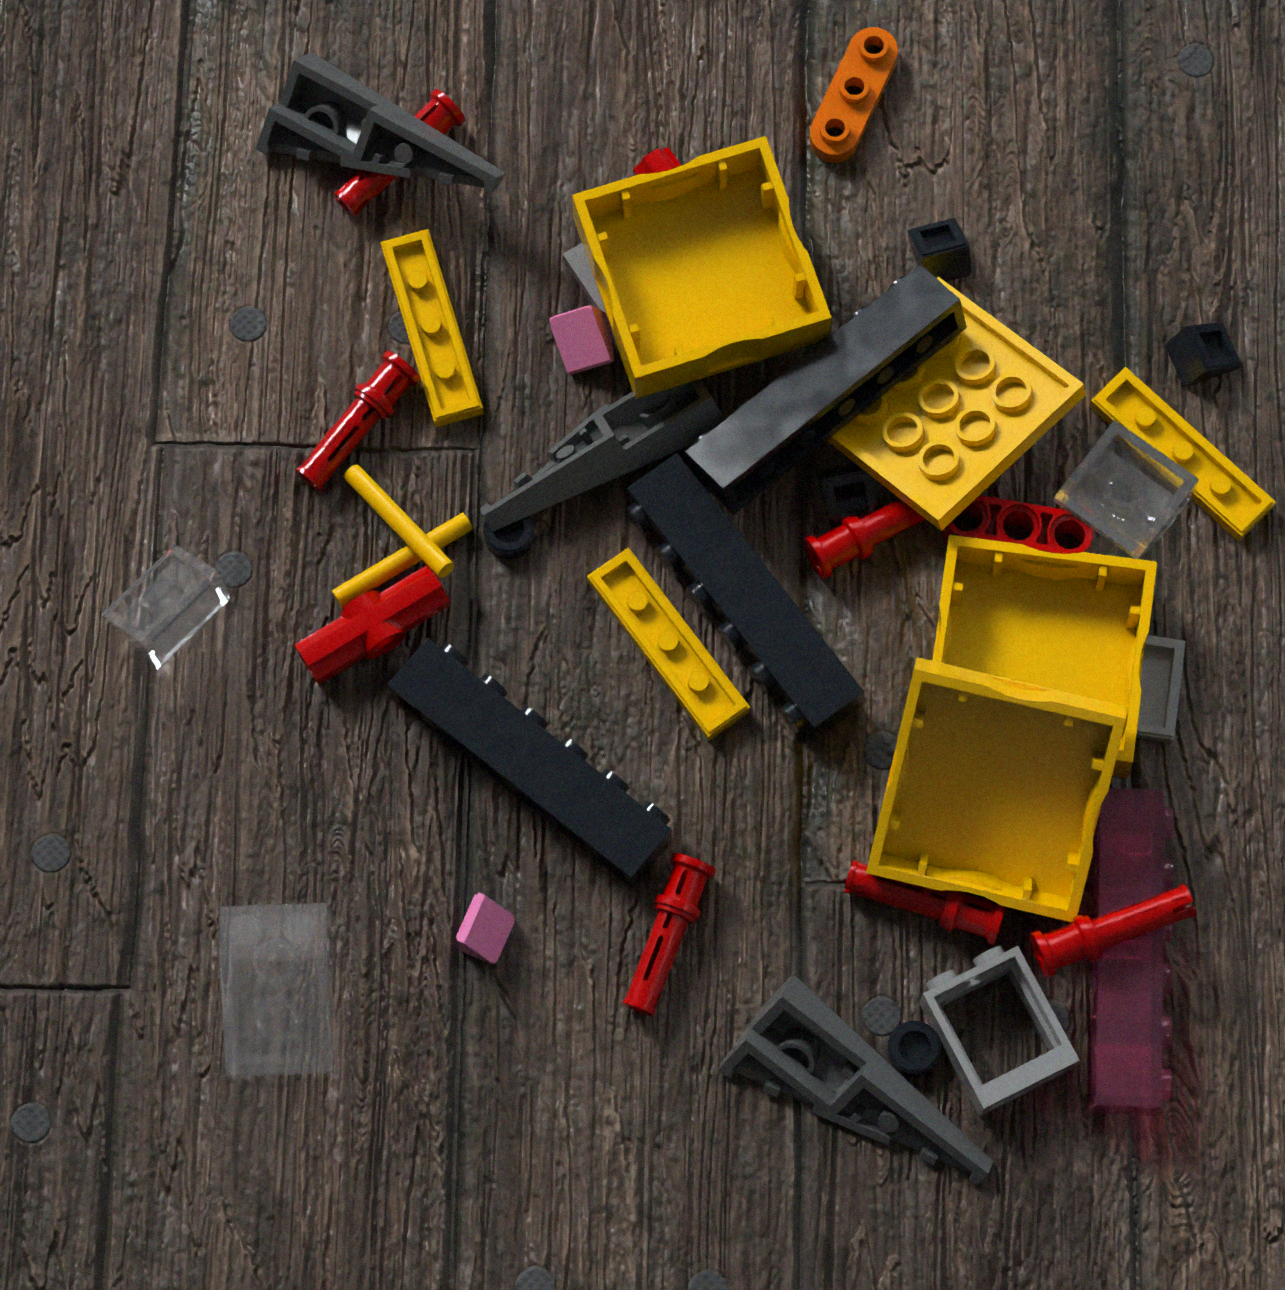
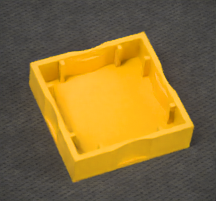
[572,136,832,399]
[932,535,1157,778]
[866,657,1126,922]

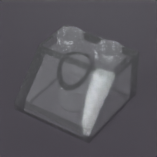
[1053,420,1199,559]

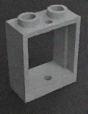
[919,946,1080,1117]

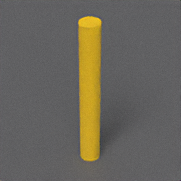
[344,464,455,578]
[331,512,473,608]

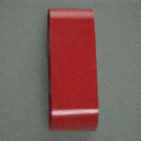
[941,495,1093,554]

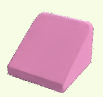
[550,305,614,375]
[456,892,515,964]

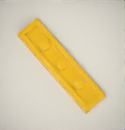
[380,229,484,428]
[1089,367,1276,542]
[587,547,750,741]

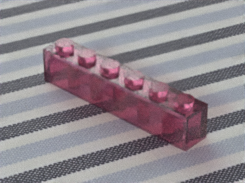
[1090,788,1173,1116]

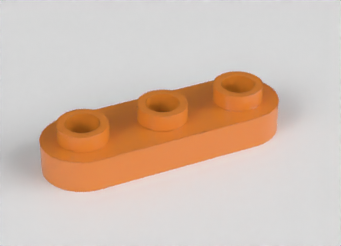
[809,27,898,163]

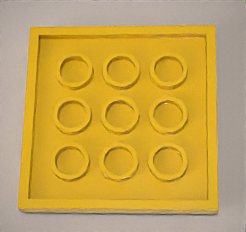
[827,277,1086,531]

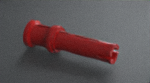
[333,89,466,217]
[295,350,421,491]
[803,499,927,580]
[622,853,716,1016]
[844,860,1007,946]
[1030,884,1197,978]

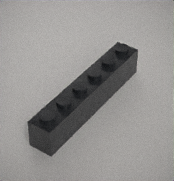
[685,264,967,515]
[625,453,865,741]
[387,638,672,889]

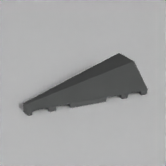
[255,52,506,192]
[480,379,725,531]
[718,974,993,1184]

